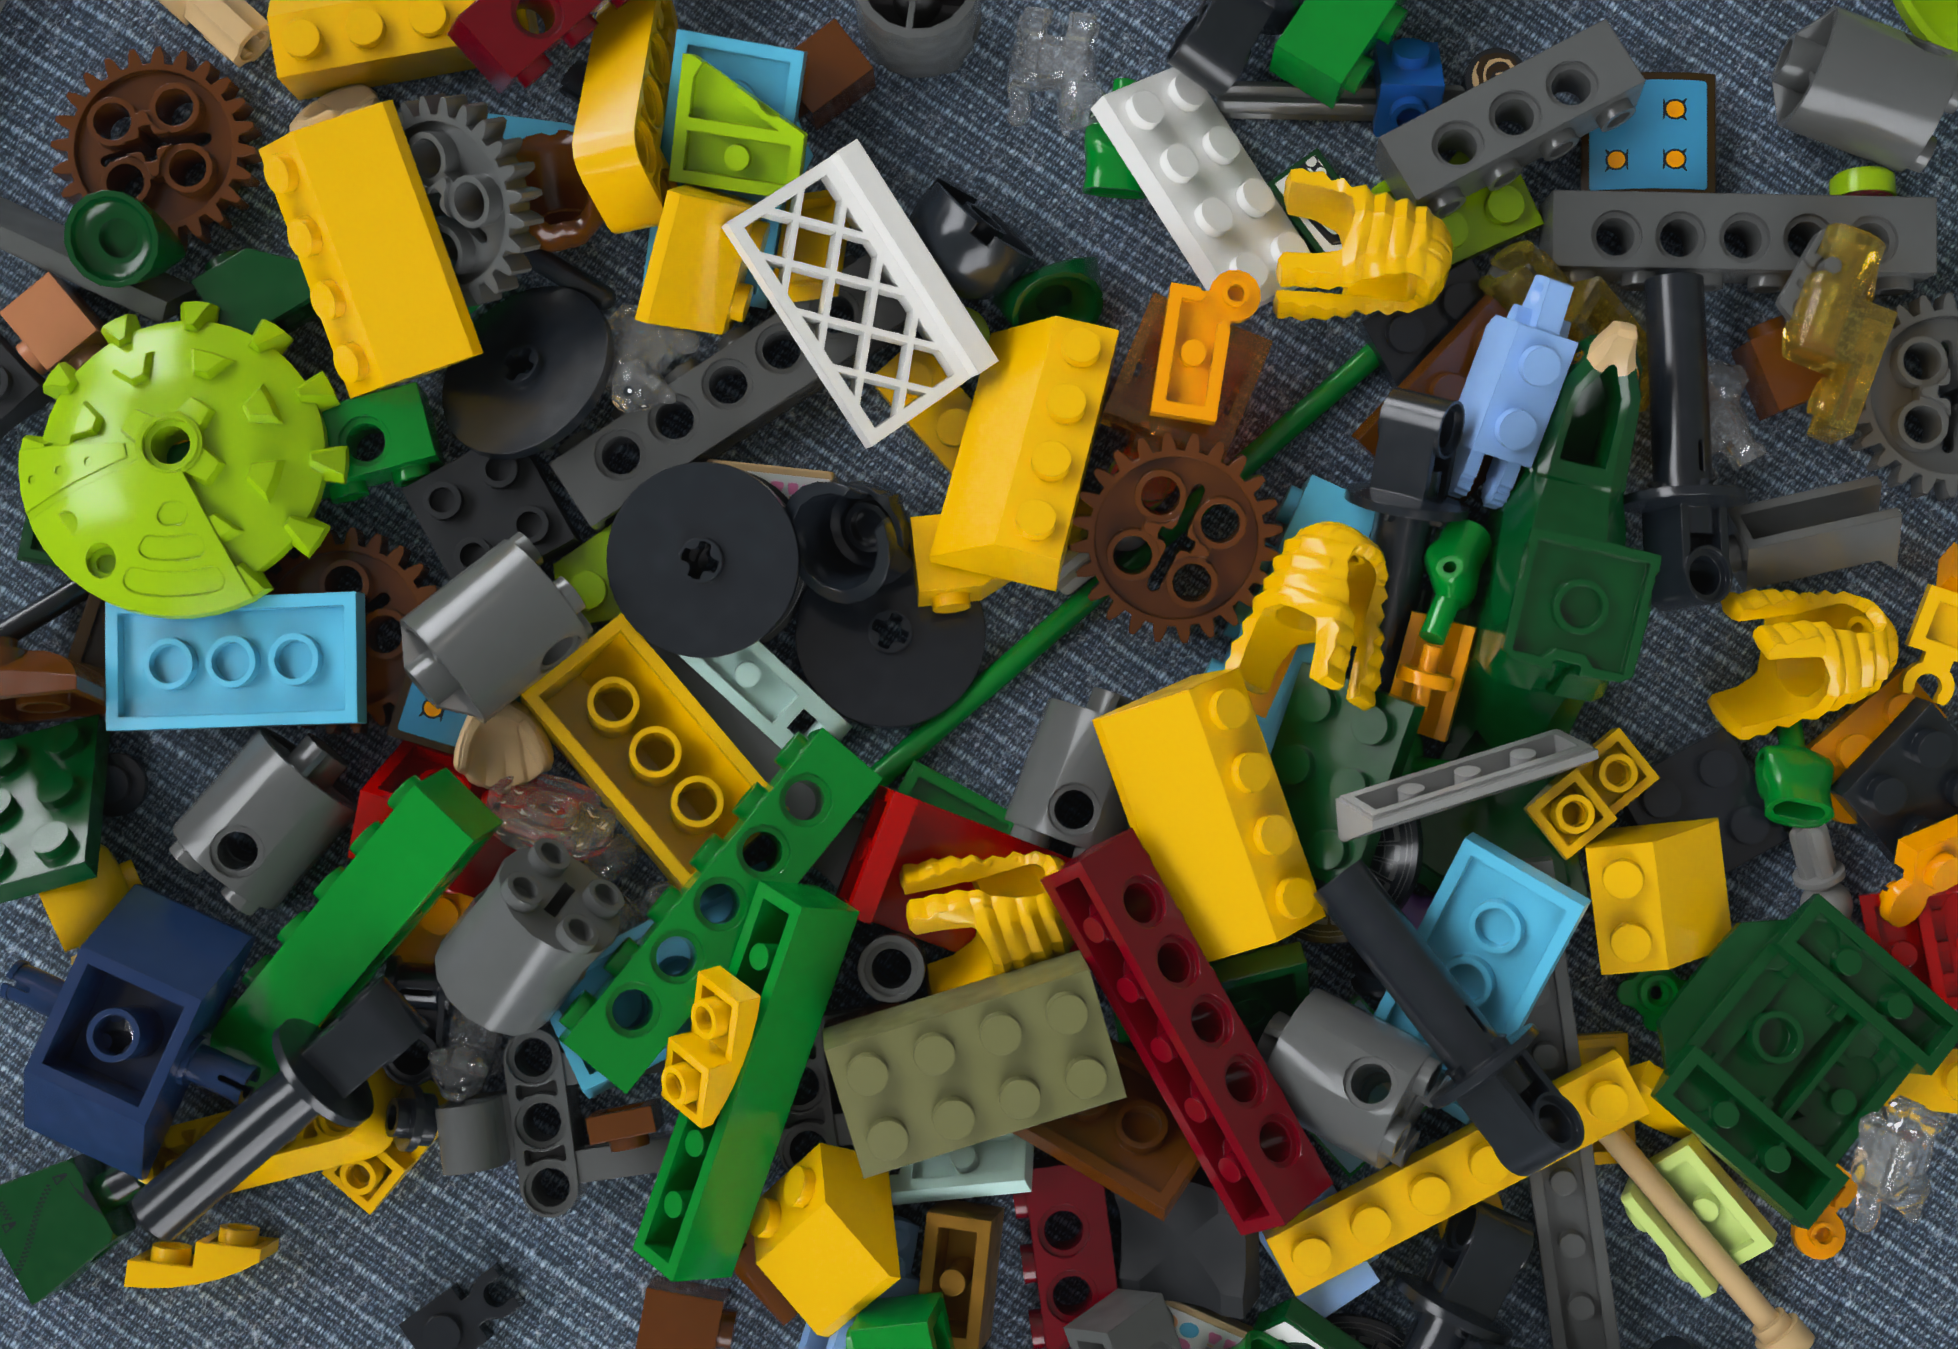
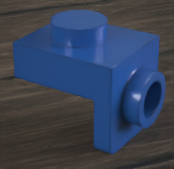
[1372,38,1445,137]

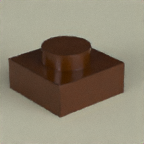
[585,1098,665,1152]

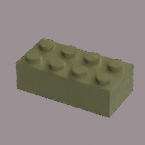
[822,950,1127,1179]

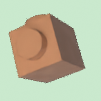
[0,272,108,375]

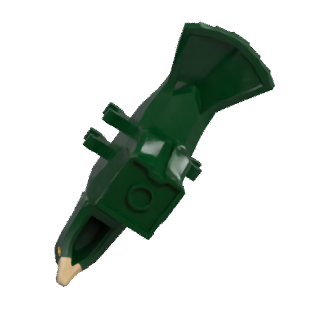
[1417,321,1662,898]

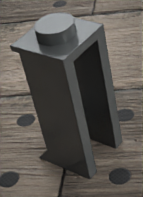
[1727,475,1903,592]

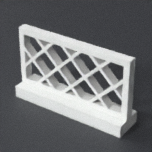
[721,139,999,449]

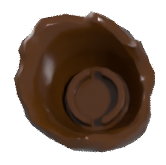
[516,130,604,252]

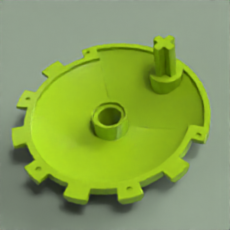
[18,301,350,619]

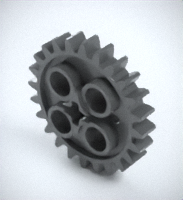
[398,93,544,308]
[1837,292,1958,501]

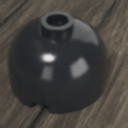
[909,177,1034,300]

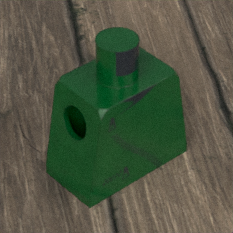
[0,1154,146,1306]

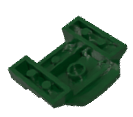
[1650,893,1958,1230]

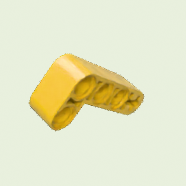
[572,0,679,234]
[138,1067,396,1194]

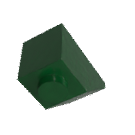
[191,248,318,335]

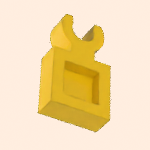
[1899,584,1958,706]

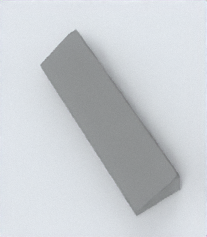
[1335,729,1599,843]

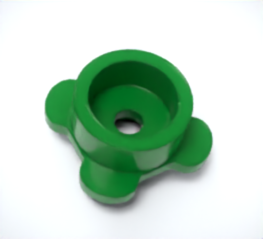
[1616,969,1687,1032]

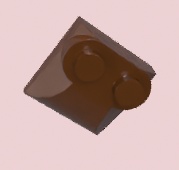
[0,636,106,726]

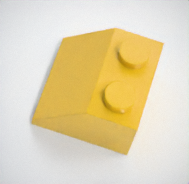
[635,184,770,335]
[1585,817,1732,975]
[749,1143,901,1337]

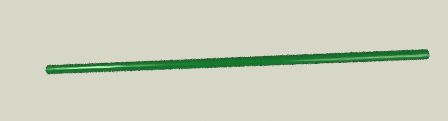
[759,344,1379,866]

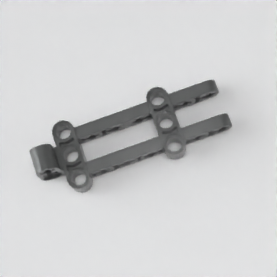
[435,998,921,1218]

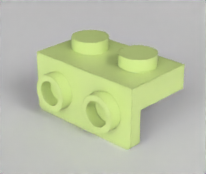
[1621,1133,1778,1298]

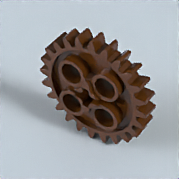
[50,46,262,253]
[1070,431,1283,643]
[264,527,440,735]

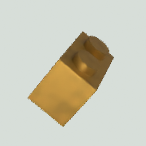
[918,1200,1005,1349]

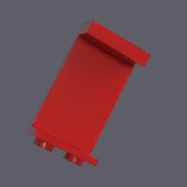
[835,785,1079,953]

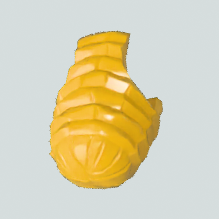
[1272,168,1453,321]
[1225,521,1389,711]
[1707,588,1899,740]
[899,851,1075,996]

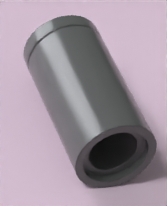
[858,930,928,1003]

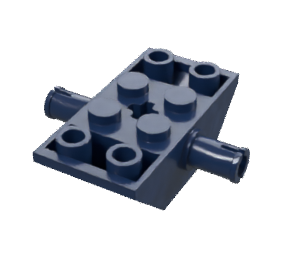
[0,884,261,1180]

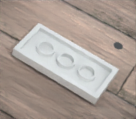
[1091,67,1311,308]

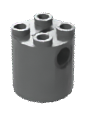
[854,0,981,78]
[1771,5,1958,173]
[399,532,594,724]
[1004,687,1135,859]
[169,727,358,916]
[435,838,624,1036]
[1257,988,1450,1169]

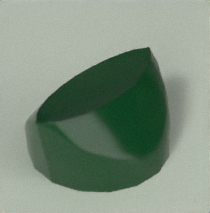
[64,190,186,288]
[992,257,1103,327]

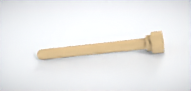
[1599,1128,1815,1349]

